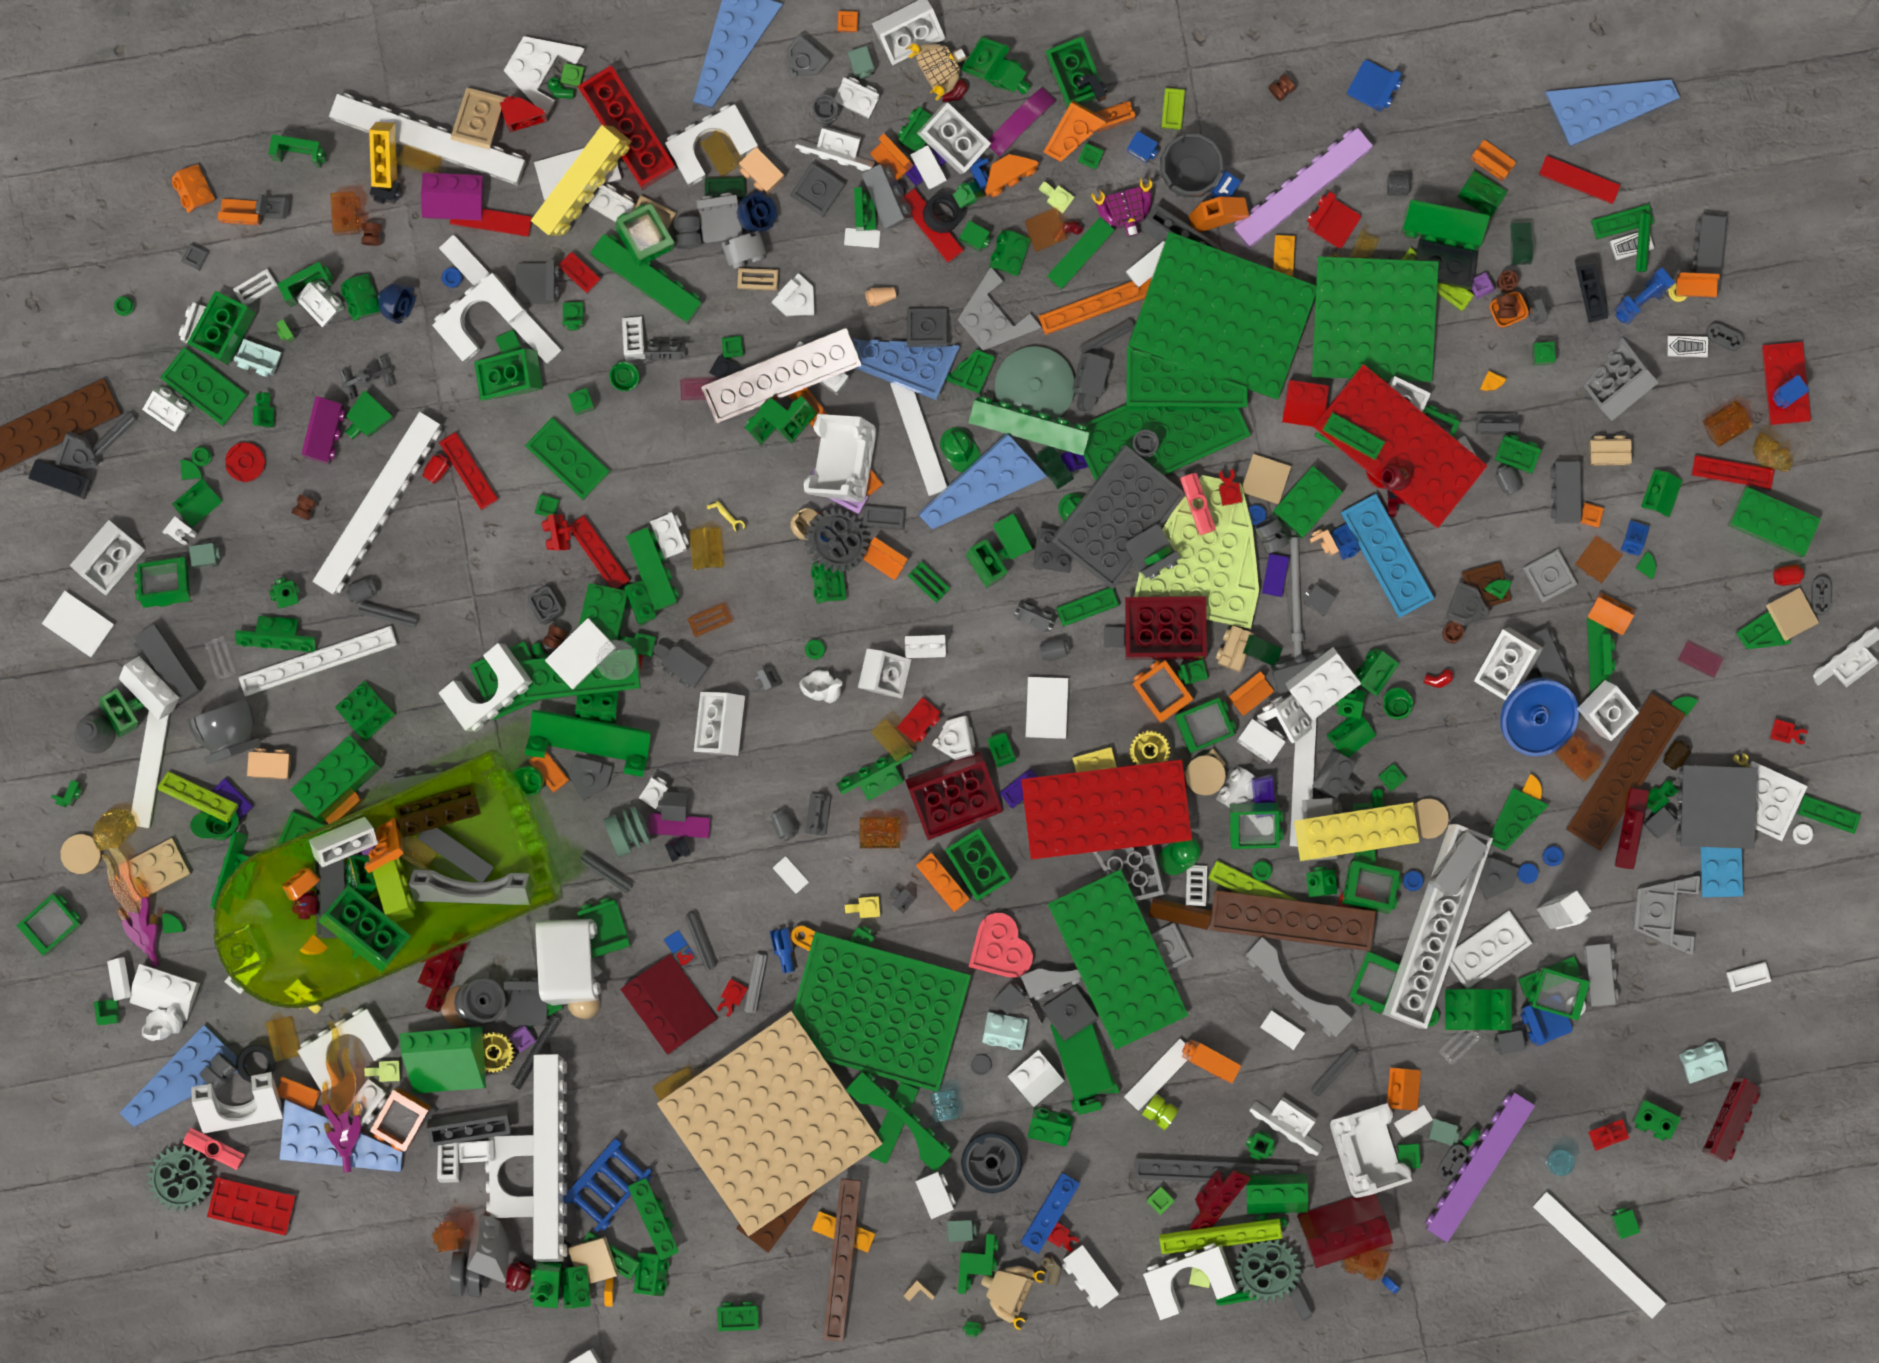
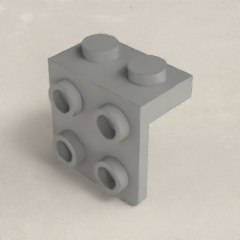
[697,193,743,243]

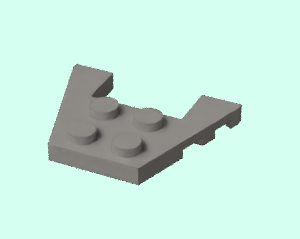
[957,268,1041,351]
[1633,876,1700,955]

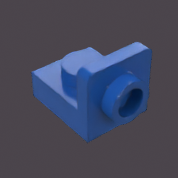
[970,158,989,191]
[1621,520,1649,556]
[1330,524,1360,560]

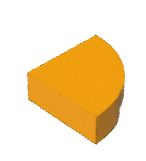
[1480,371,1506,391]
[1521,774,1542,800]
[299,935,328,955]
[604,1278,614,1307]

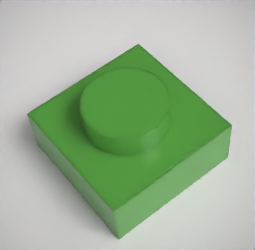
[560,63,585,88]
[276,319,296,343]
[1146,1186,1175,1215]

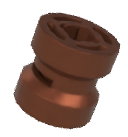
[1268,74,1296,102]
[361,223,382,246]
[1497,270,1519,293]
[1497,296,1517,319]
[291,494,317,521]
[1442,622,1464,644]
[542,625,568,650]

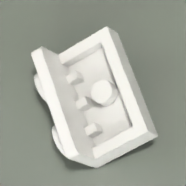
[1216,766,1255,816]

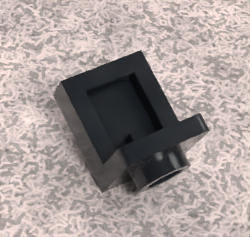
[1077,74,1108,102]
[369,181,402,204]

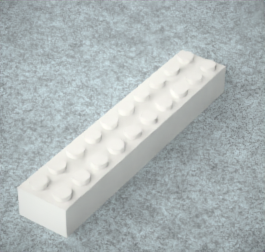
[1383,824,1493,1029]
[533,1054,567,1262]

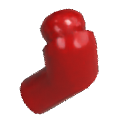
[1423,669,1453,688]

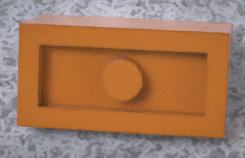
[870,133,913,181]
[1470,140,1516,182]
[218,199,261,226]
[1676,272,1720,298]
[863,537,908,580]
[1588,592,1636,635]
[1228,671,1274,716]
[325,792,363,828]
[1387,1068,1421,1111]
[278,1076,321,1110]

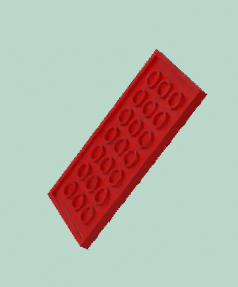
[1313,364,1488,528]
[1021,760,1192,860]

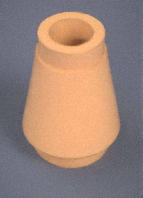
[865,287,896,307]

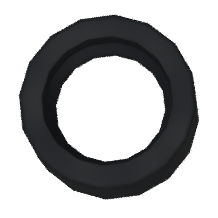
[923,193,963,233]
[236,1045,276,1083]

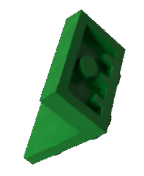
[335,681,395,742]

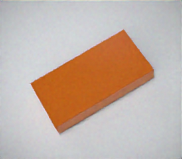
[529,751,570,793]

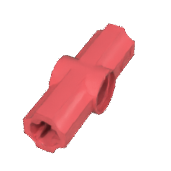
[1180,473,1216,536]
[183,1127,245,1170]

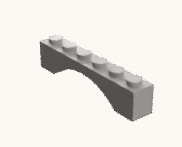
[409,870,534,905]
[1245,937,1352,1037]
[1021,968,1083,1001]

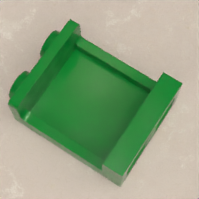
[268,134,326,168]
[277,262,334,307]
[577,897,631,959]

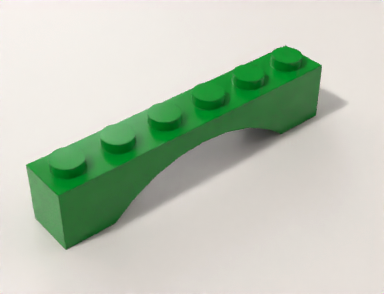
[846,1072,952,1173]

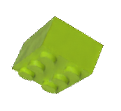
[369,858,416,922]

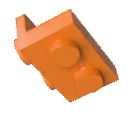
[171,164,215,213]

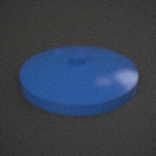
[1500,678,1579,756]

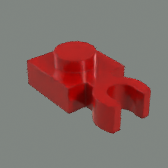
[1219,469,1242,506]
[1769,719,1808,745]
[717,979,748,1017]
[1047,1222,1079,1252]

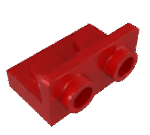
[897,697,941,743]

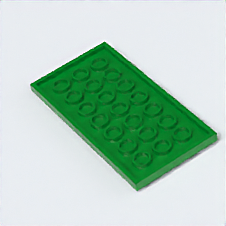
[1084,405,1251,482]
[1047,869,1189,1050]

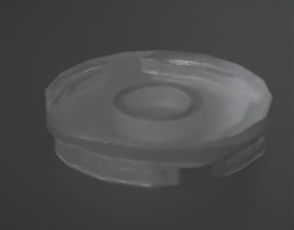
[596,639,636,680]

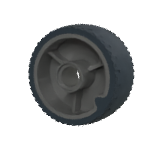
[961,1132,1022,1193]

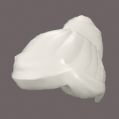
[799,670,842,704]
[142,1006,183,1041]

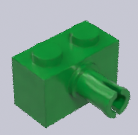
[988,57,1030,95]
[965,539,1010,589]
[99,689,144,738]
[530,1261,562,1308]

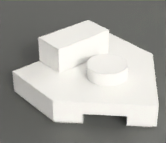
[771,273,814,317]
[932,716,976,760]

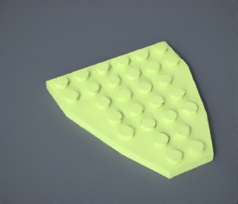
[1134,475,1259,629]

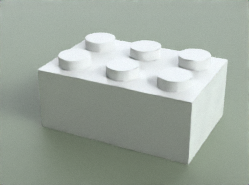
[917,102,991,174]
[1474,627,1543,700]
[1285,647,1361,720]

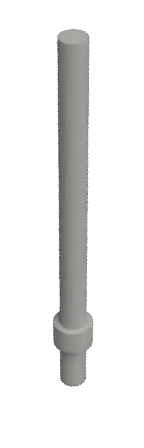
[1290,537,1304,658]

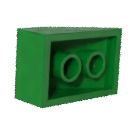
[474,348,543,401]

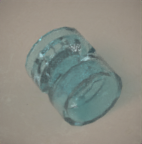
[930,1090,960,1122]
[1545,1149,1575,1176]

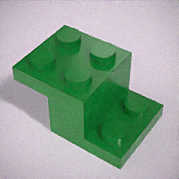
[744,396,817,445]
[1445,989,1512,1030]
[958,1233,998,1294]

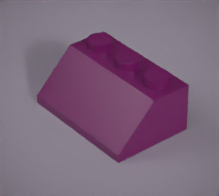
[421,173,484,220]
[301,396,346,465]

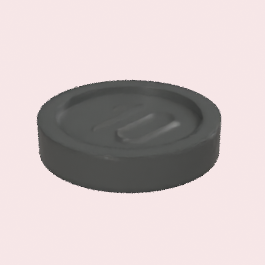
[971,1055,991,1075]

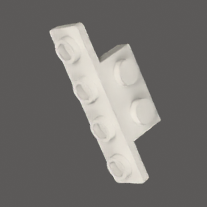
[795,126,875,171]
[1813,627,1879,688]
[1250,1097,1322,1156]

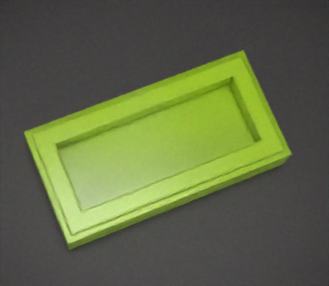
[1161,88,1185,130]

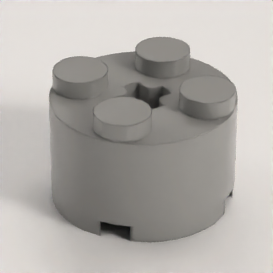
[721,231,767,269]

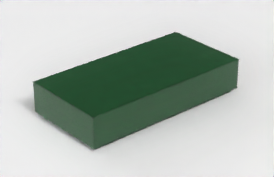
[705,177,745,198]
[1243,634,1282,666]

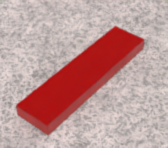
[1538,156,1621,205]
[904,188,964,263]
[450,209,532,237]
[439,432,498,510]
[1691,455,1774,490]
[569,515,630,589]

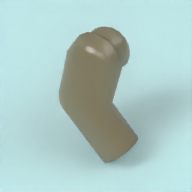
[1041,1256,1061,1286]

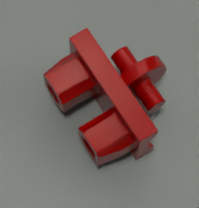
[542,514,575,551]
[1588,1119,1630,1151]

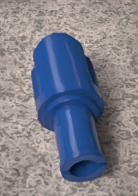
[769,927,795,974]

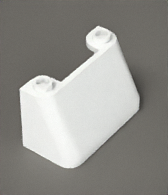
[804,414,876,503]
[536,919,601,1005]
[1330,1103,1412,1198]

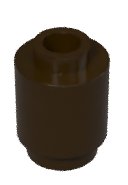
[1663,740,1691,771]

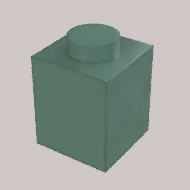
[848,46,874,79]
[189,543,221,568]
[1427,1119,1460,1146]
[947,1220,977,1242]

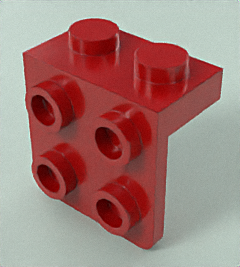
[1307,191,1361,249]

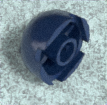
[736,192,777,233]
[378,283,415,324]

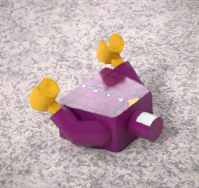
[1091,177,1152,237]

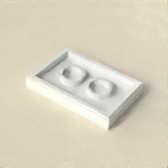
[42,591,115,658]
[545,618,617,690]
[1026,677,1068,739]

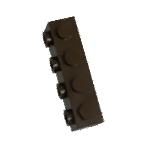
[394,784,481,838]

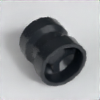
[665,837,691,863]

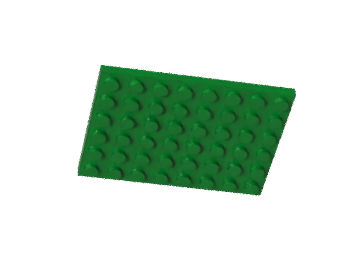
[1127,232,1316,400]
[792,931,971,1092]

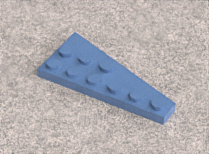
[693,0,783,108]
[1545,79,1680,147]
[852,338,960,400]
[918,433,1047,529]
[120,1025,248,1127]
[280,1099,403,1172]

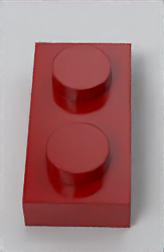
[558,251,601,294]

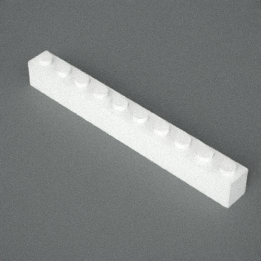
[329,93,526,186]
[312,412,442,596]
[1536,891,1591,930]

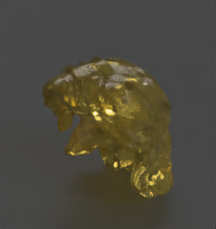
[1753,432,1793,472]
[93,807,137,850]

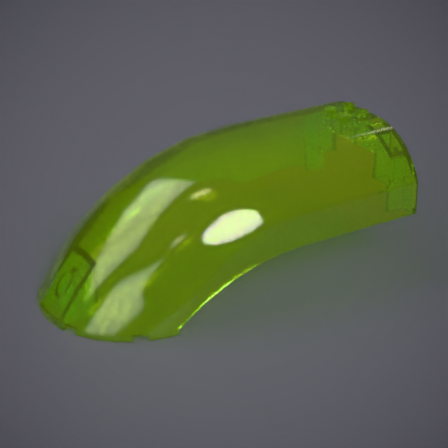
[213,750,563,1008]

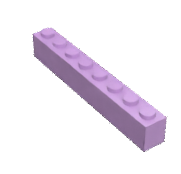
[1233,128,1373,249]

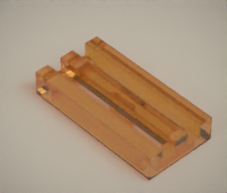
[687,603,732,638]

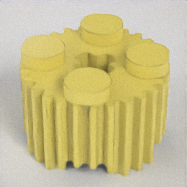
[1129,731,1170,765]
[483,1032,516,1073]

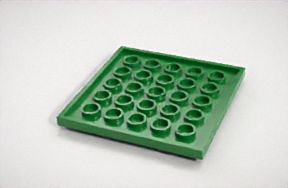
[1311,256,1438,382]

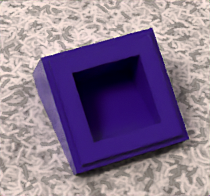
[1061,451,1088,474]

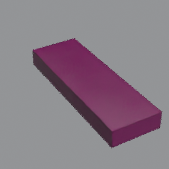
[648,813,710,839]

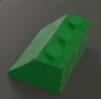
[187,291,256,365]
[1246,1173,1308,1214]

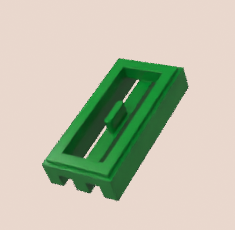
[907,562,950,604]

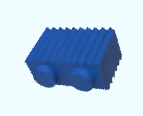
[1773,375,1810,409]

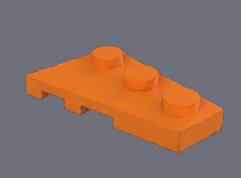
[1044,100,1107,162]
[364,817,404,873]

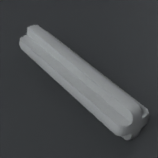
[744,954,767,1013]

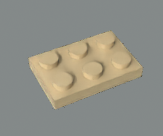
[451,87,505,150]
[118,838,191,902]

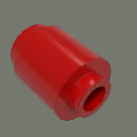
[422,454,450,484]
[1773,564,1804,586]

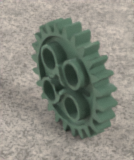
[147,1146,213,1211]
[1235,1239,1301,1304]

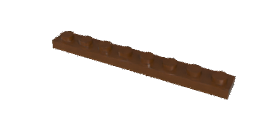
[823,1178,861,1342]

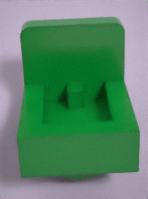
[987,732,1016,768]
[51,780,83,808]
[849,925,875,946]

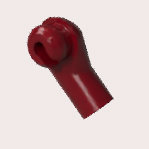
[942,80,968,102]
[1053,221,1083,242]

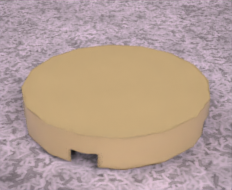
[1185,755,1226,796]
[1413,799,1449,839]
[60,834,101,874]

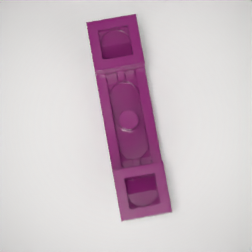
[988,87,1056,157]

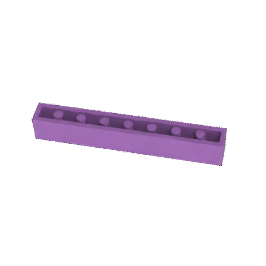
[1425,1093,1535,1243]

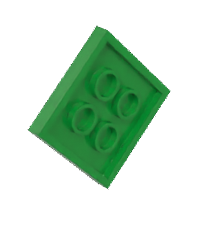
[469,641,541,721]

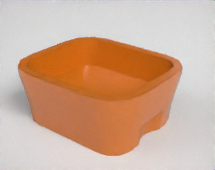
[1489,291,1529,328]
[282,867,320,901]

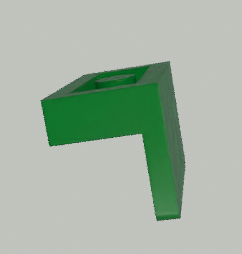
[1641,470,1682,517]
[172,478,222,527]
[993,513,1034,560]
[1326,715,1376,758]

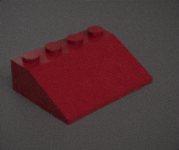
[1125,596,1207,660]
[905,751,1003,840]
[620,954,718,1055]
[1702,1078,1761,1162]
[1297,1194,1393,1268]

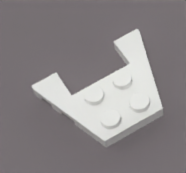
[504,36,585,116]

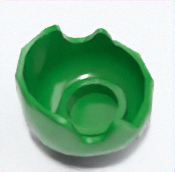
[609,361,640,392]
[1383,687,1413,720]
[511,765,544,796]

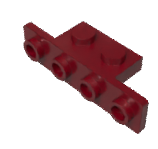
[1615,788,1649,870]
[418,933,469,1012]
[1190,1170,1250,1230]

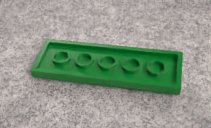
[518,648,641,702]

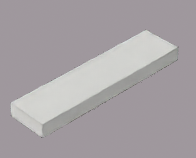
[1124,1039,1187,1111]

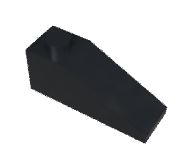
[1575,255,1608,323]
[28,460,92,500]

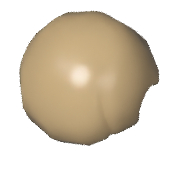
[790,508,818,540]
[567,997,601,1020]

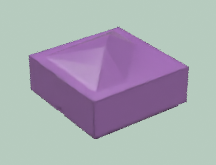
[1471,272,1495,299]
[508,1025,536,1053]

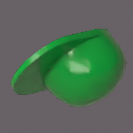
[1159,838,1201,875]

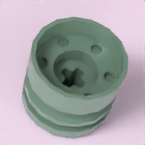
[603,806,651,858]

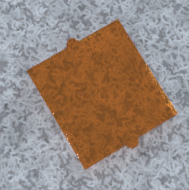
[1025,208,1067,252]
[1575,536,1623,584]

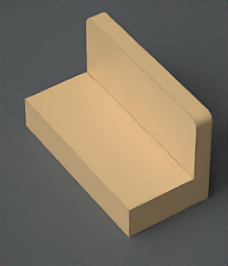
[903,1279,935,1301]

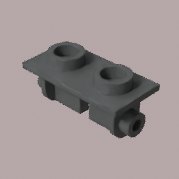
[1014,601,1057,632]
[805,793,830,836]

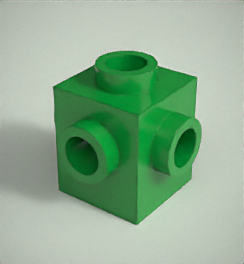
[269,577,299,609]
[1334,689,1366,719]
[1306,867,1337,897]
[1245,1130,1276,1161]

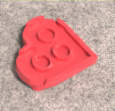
[969,913,1033,978]

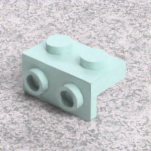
[234,339,282,377]
[982,1012,1027,1050]
[1679,1041,1728,1084]

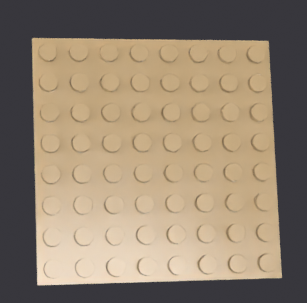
[657,1011,882,1236]

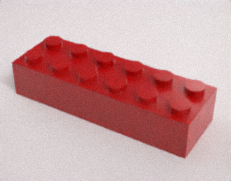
[578,65,676,191]

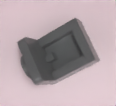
[256,194,289,219]

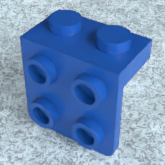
[1347,60,1403,112]
[1520,995,1573,1046]

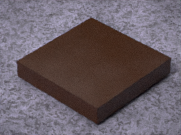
[1461,562,1511,607]

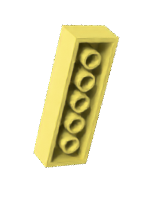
[531,125,632,236]
[1294,802,1419,861]

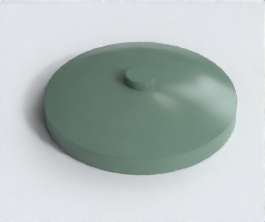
[995,346,1074,419]

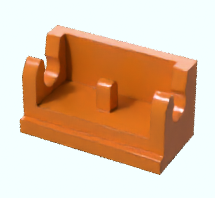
[1094,101,1136,133]

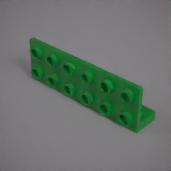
[525,710,651,777]

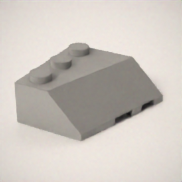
[1584,337,1659,421]
[1093,845,1166,901]

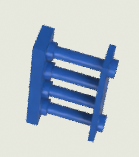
[1615,268,1675,325]
[563,1138,653,1232]
[1021,1172,1080,1254]

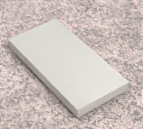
[534,148,622,201]
[1449,911,1532,989]

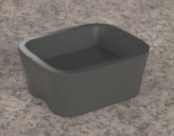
[527,585,565,625]

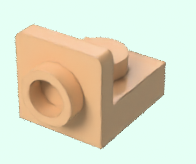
[1309,529,1339,556]

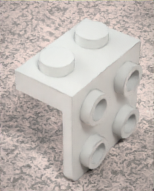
[1257,695,1311,743]

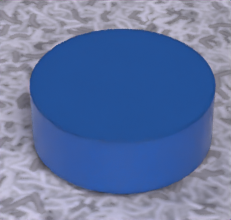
[442,267,462,288]
[1248,505,1266,526]
[1542,846,1563,867]
[1517,863,1538,884]
[1403,871,1423,891]
[1381,1274,1401,1294]

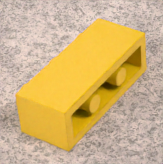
[369,122,397,188]

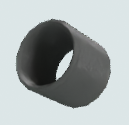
[1387,174,1409,196]

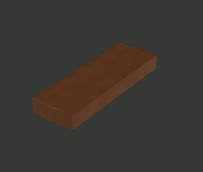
[1148,898,1212,930]

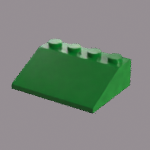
[1401,199,1490,251]
[400,1027,486,1094]

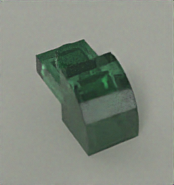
[1510,222,1533,265]
[1035,446,1074,490]

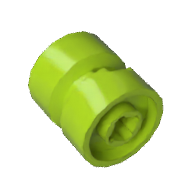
[1141,1093,1179,1131]

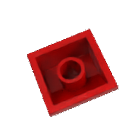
[500,96,548,133]
[1282,380,1329,427]

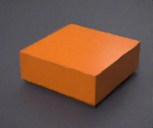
[837,11,858,33]
[1580,503,1604,528]

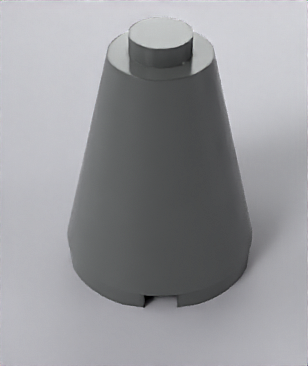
[74,714,115,754]

